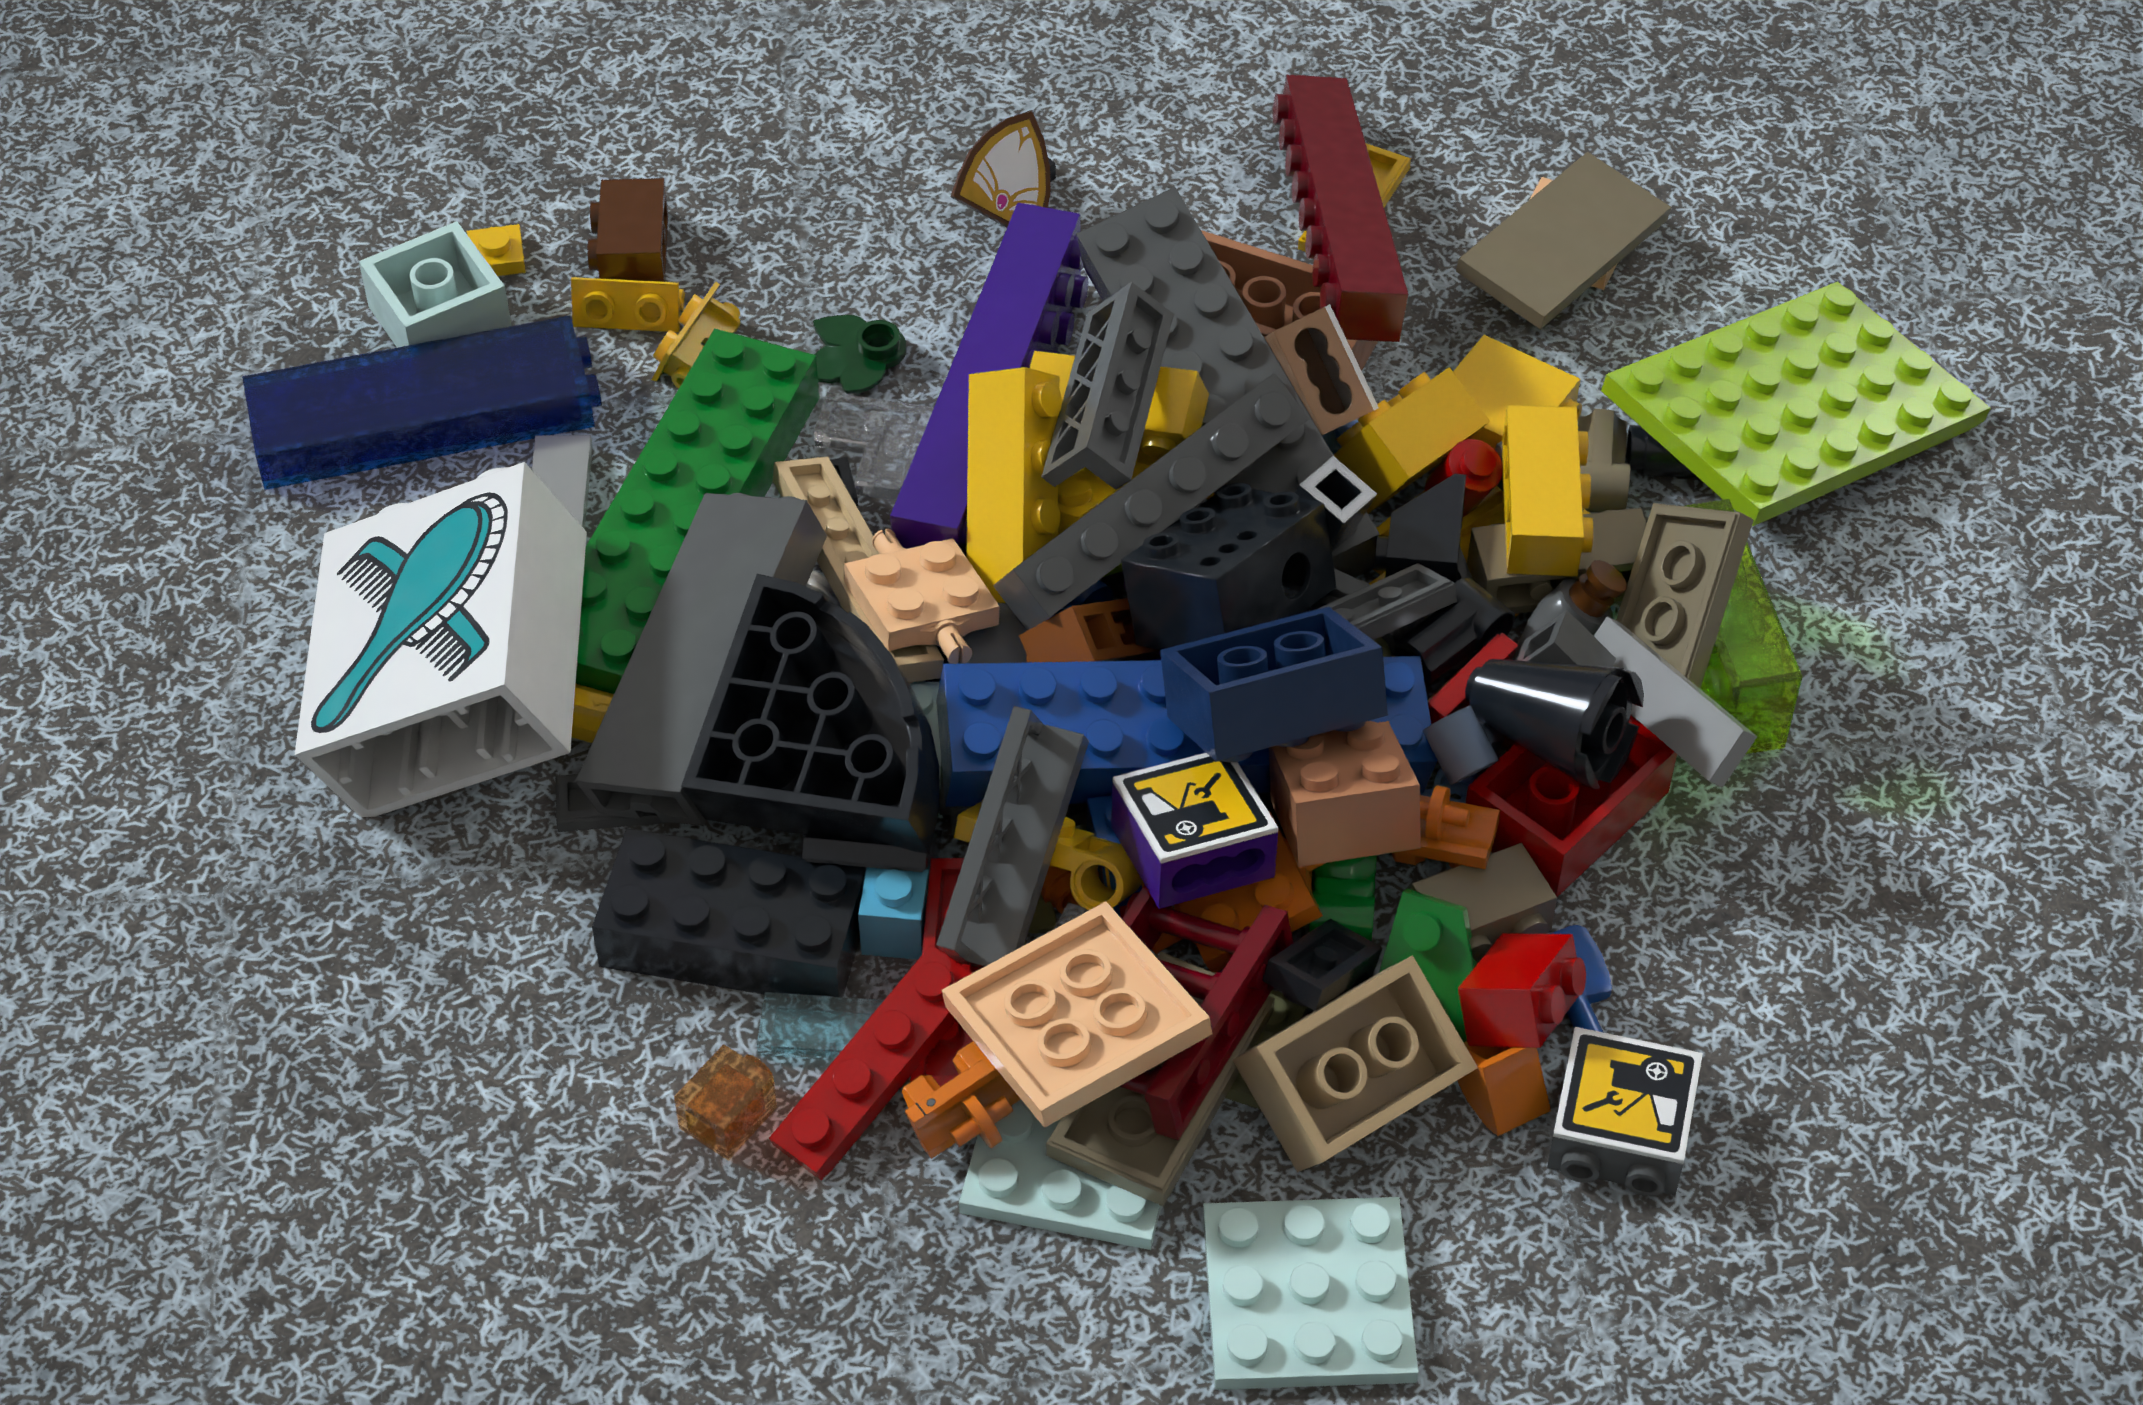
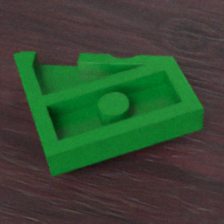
[1379,888,1477,1042]

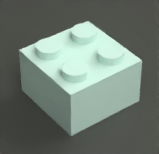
[359,221,513,373]

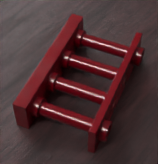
[1119,885,1293,1141]

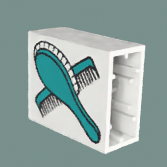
[295,462,587,817]

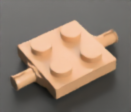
[844,529,1000,664]

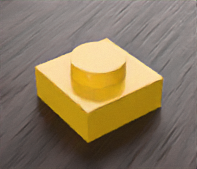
[467,224,526,276]

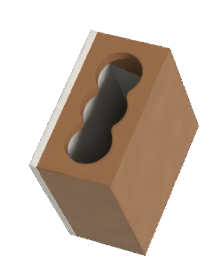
[1264,304,1379,435]

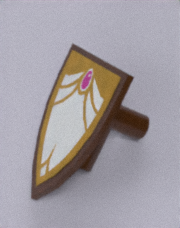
[951,110,1051,228]

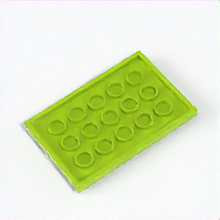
[1601,281,1991,526]

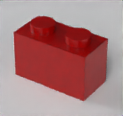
[1458,933,1586,1048]

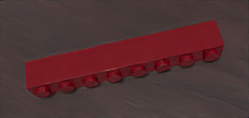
[1273,74,1409,342]

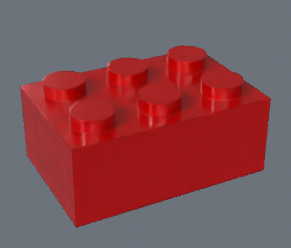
[1466,715,1677,897]

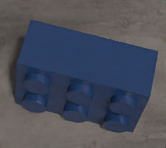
[1160,606,1388,762]

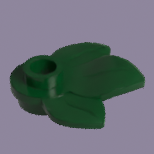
[813,315,907,394]

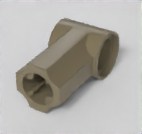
[1578,409,1630,512]

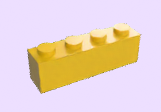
[966,367,1062,603]

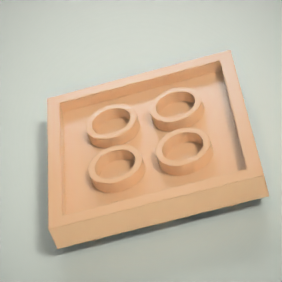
[942,902,1212,1128]

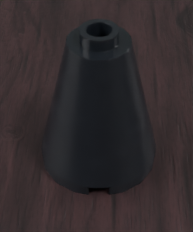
[1465,659,1644,789]

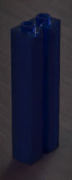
[242,315,602,490]

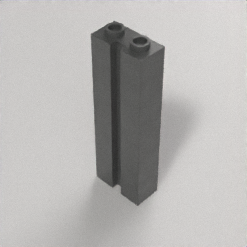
[575,493,827,826]

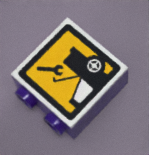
[1111,753,1278,909]

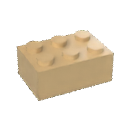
[1233,955,1478,1172]

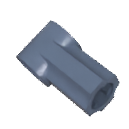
[1422,706,1505,785]

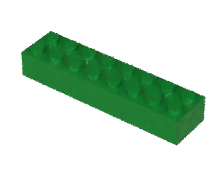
[576,328,820,694]

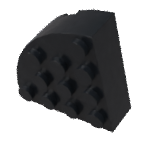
[681,574,940,854]

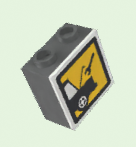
[1547,1027,1703,1196]

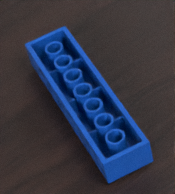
[936,656,1437,807]

